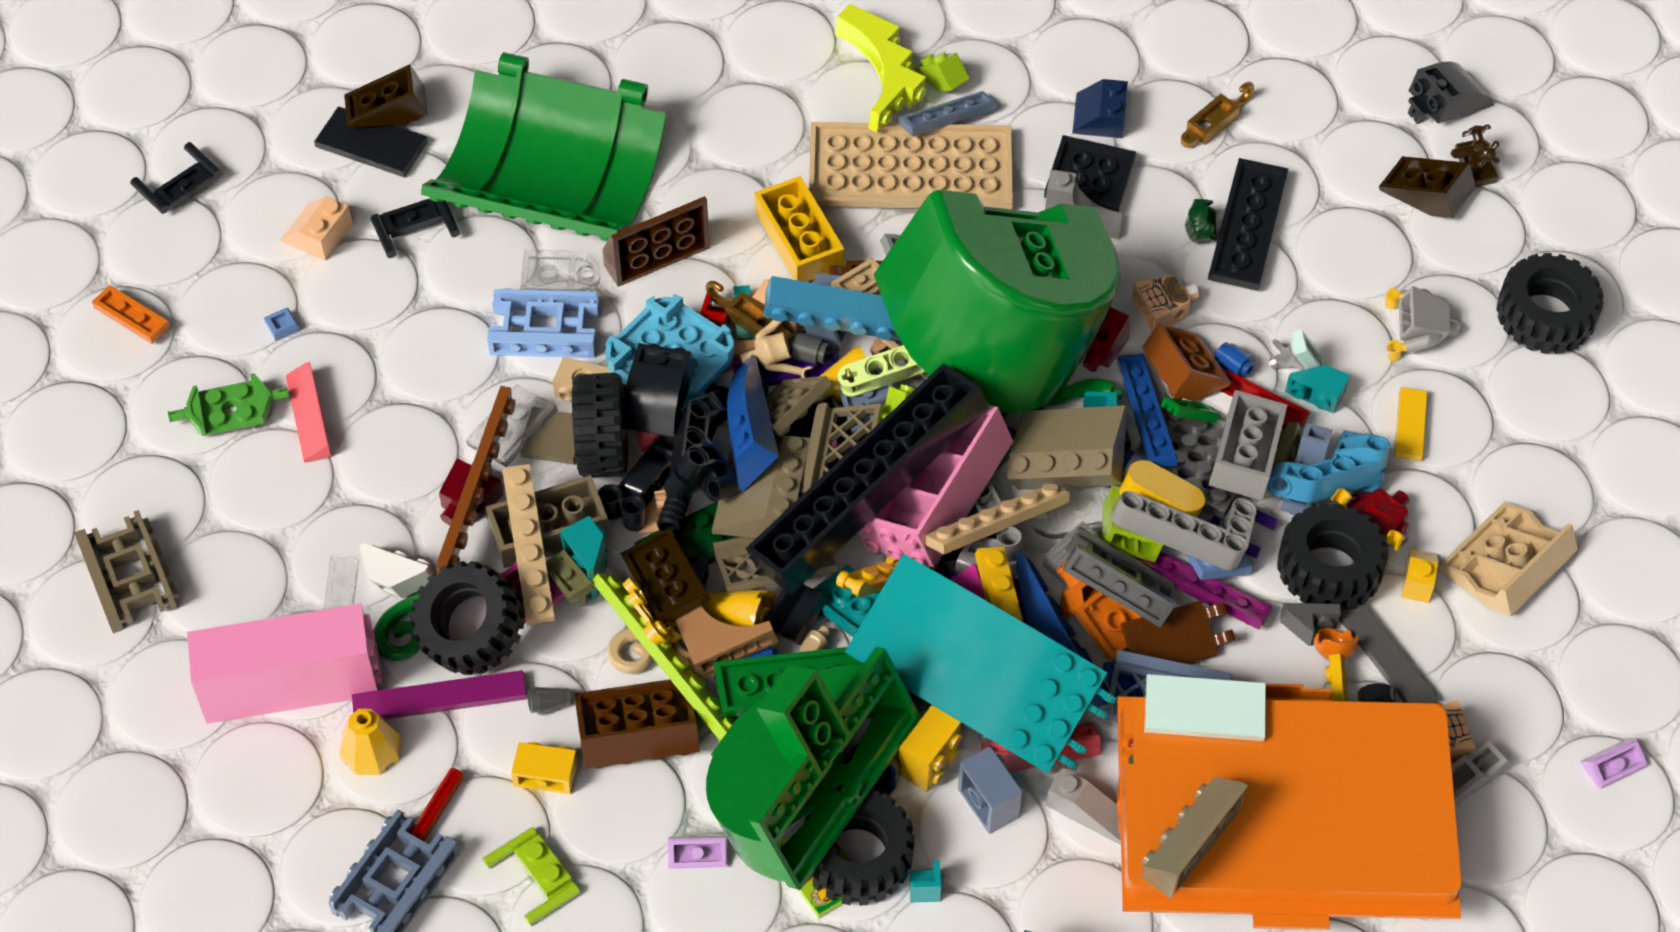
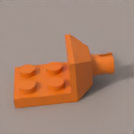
[1056,561,1141,660]

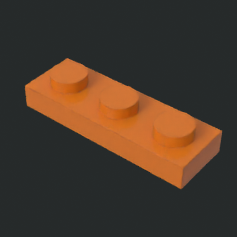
[92,285,170,344]

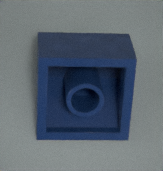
[1072,79,1128,139]

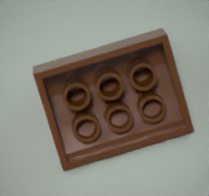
[602,196,710,287]
[574,679,700,769]

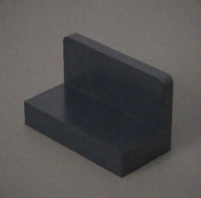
[764,584,828,646]

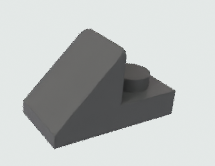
[1280,603,1341,646]

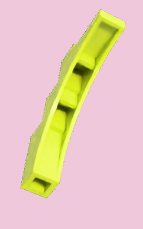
[835,4,926,132]

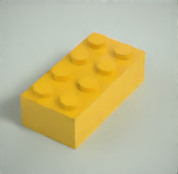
[754,176,845,282]

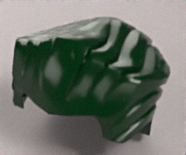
[1184,199,1217,243]

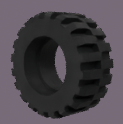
[1496,253,1604,354]
[572,372,628,478]
[1277,503,1389,610]
[410,561,525,675]
[803,789,915,906]

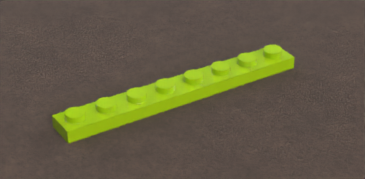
[591,573,736,741]

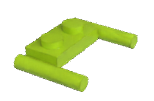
[482,827,580,925]

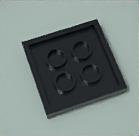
[1044,135,1136,212]

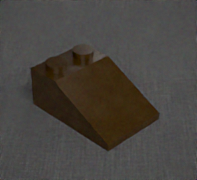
[344,64,428,128]
[1379,156,1476,218]

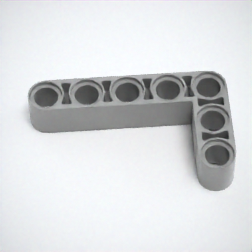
[1111,491,1257,571]

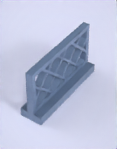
[1105,650,1231,723]

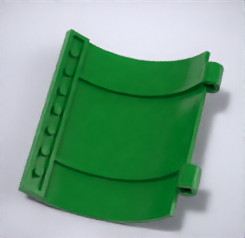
[421,52,667,241]

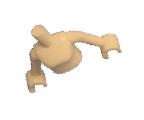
[740,320,814,378]

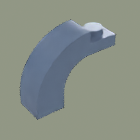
[1281,423,1333,516]

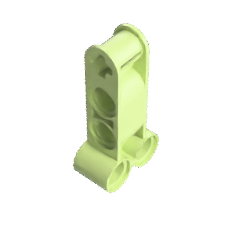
[838,345,929,397]

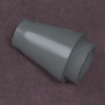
[527,687,571,715]

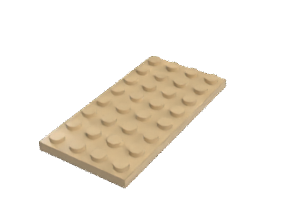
[809,122,1013,209]

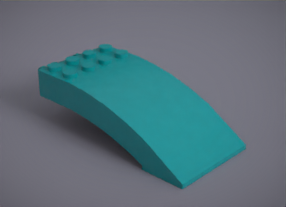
[845,554,1117,774]

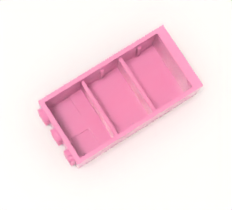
[858,405,1013,567]
[187,604,383,724]

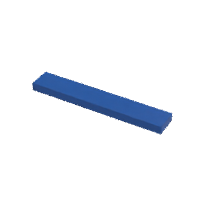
[1117,354,1178,467]

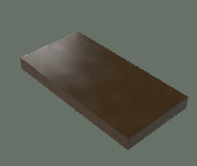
[620,528,711,624]

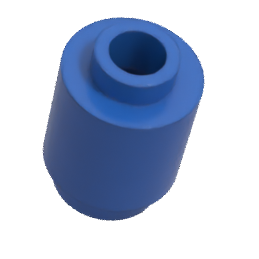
[1214,342,1255,378]

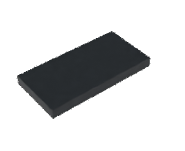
[314,106,428,178]

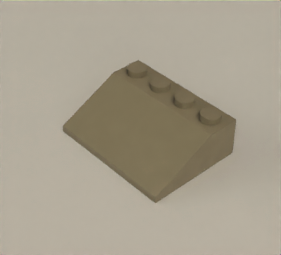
[1007,405,1127,490]
[712,435,810,538]

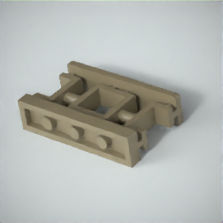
[74,510,179,634]

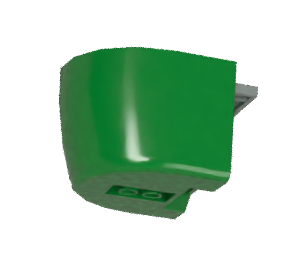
[874,190,1121,413]

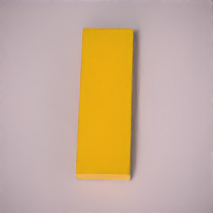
[1394,387,1427,461]

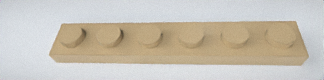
[502,464,555,625]
[925,483,1070,554]

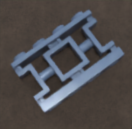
[329,810,460,932]

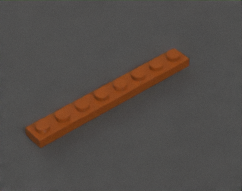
[436,386,516,574]

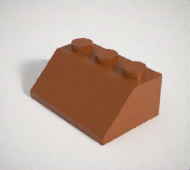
[1142,323,1231,401]

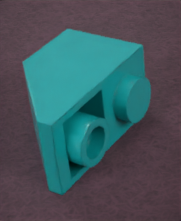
[1285,365,1350,413]

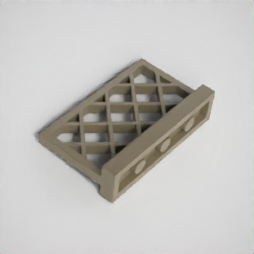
[800,403,884,496]
[713,537,837,593]

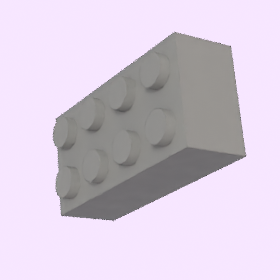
[1208,390,1287,501]

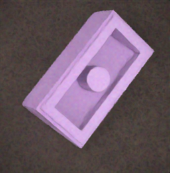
[1581,739,1648,788]
[668,836,728,869]

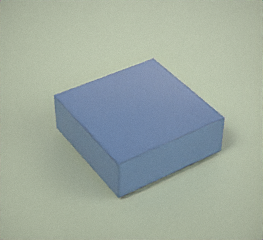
[264,307,300,341]

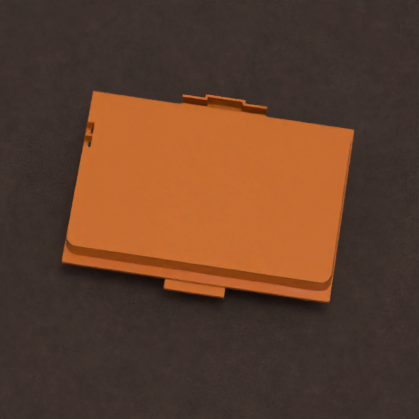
[1116,684,1461,930]

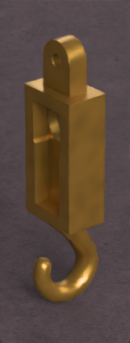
[1181,81,1254,148]
[705,281,791,343]

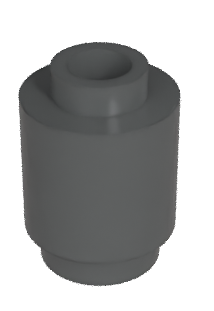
[789,333,829,365]

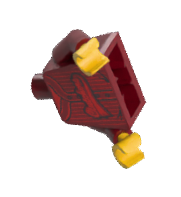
[1331,488,1410,552]

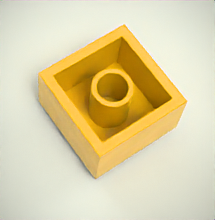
[899,705,962,792]

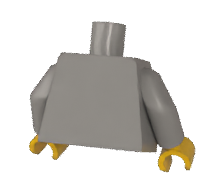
[1385,286,1460,361]

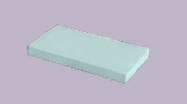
[1144,674,1265,741]

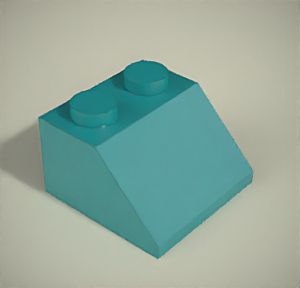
[560,516,608,600]

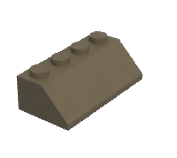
[1141,777,1248,899]

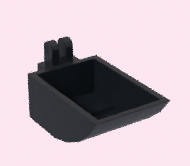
[1408,61,1494,124]
[621,343,695,437]

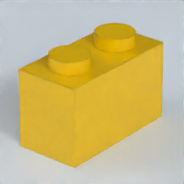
[511,742,578,795]

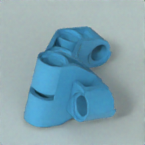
[1267,430,1390,503]

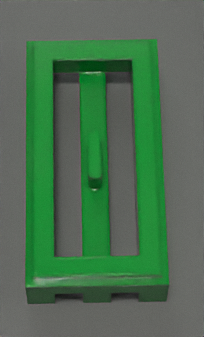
[1161,397,1219,423]

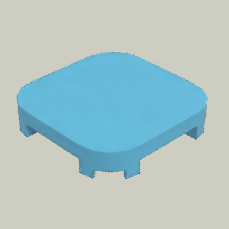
[605,294,734,407]

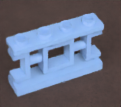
[487,288,600,358]

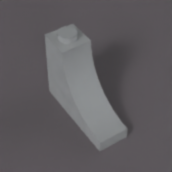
[1045,170,1123,239]

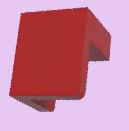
[700,293,730,327]

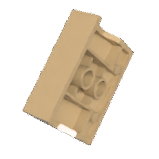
[1438,502,1578,616]

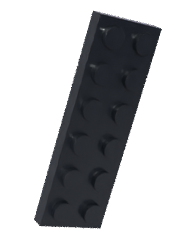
[1208,158,1289,291]

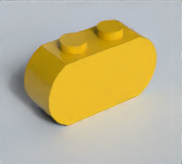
[1119,460,1205,518]

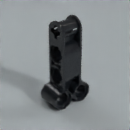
[598,435,673,531]

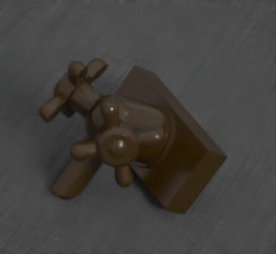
[1450,124,1500,187]

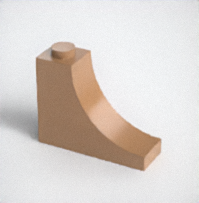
[675,605,779,678]

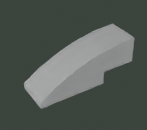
[1451,739,1509,805]

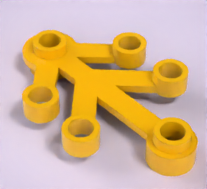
[622,577,682,646]

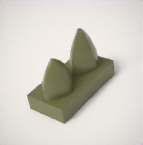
[1271,422,1303,471]
[546,550,595,606]

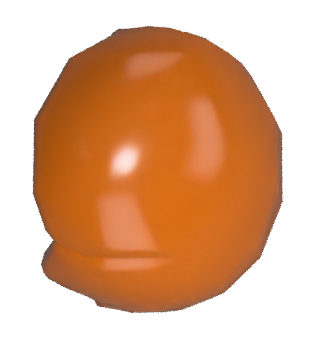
[1314,627,1359,661]

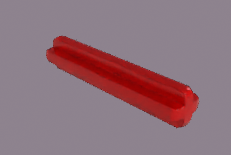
[410,767,464,841]

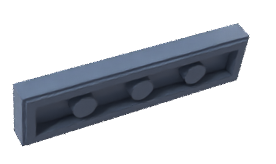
[899,91,997,136]

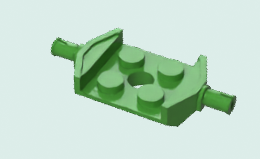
[168,373,289,436]

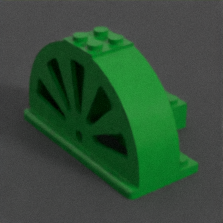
[706,647,920,890]

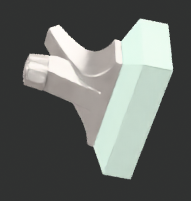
[1269,329,1324,370]

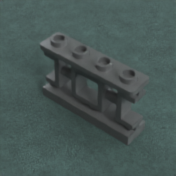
[1063,527,1176,628]

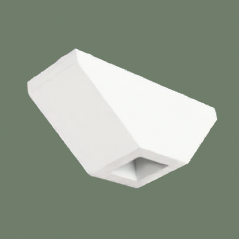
[359,542,437,598]

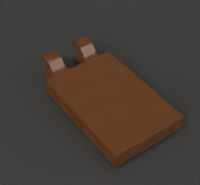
[1120,600,1236,678]

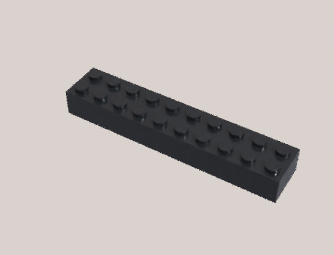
[746,363,989,595]

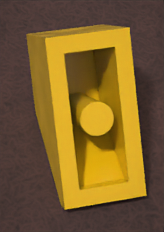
[1401,549,1438,603]

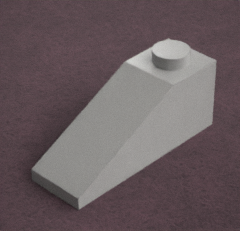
[1046,768,1121,845]

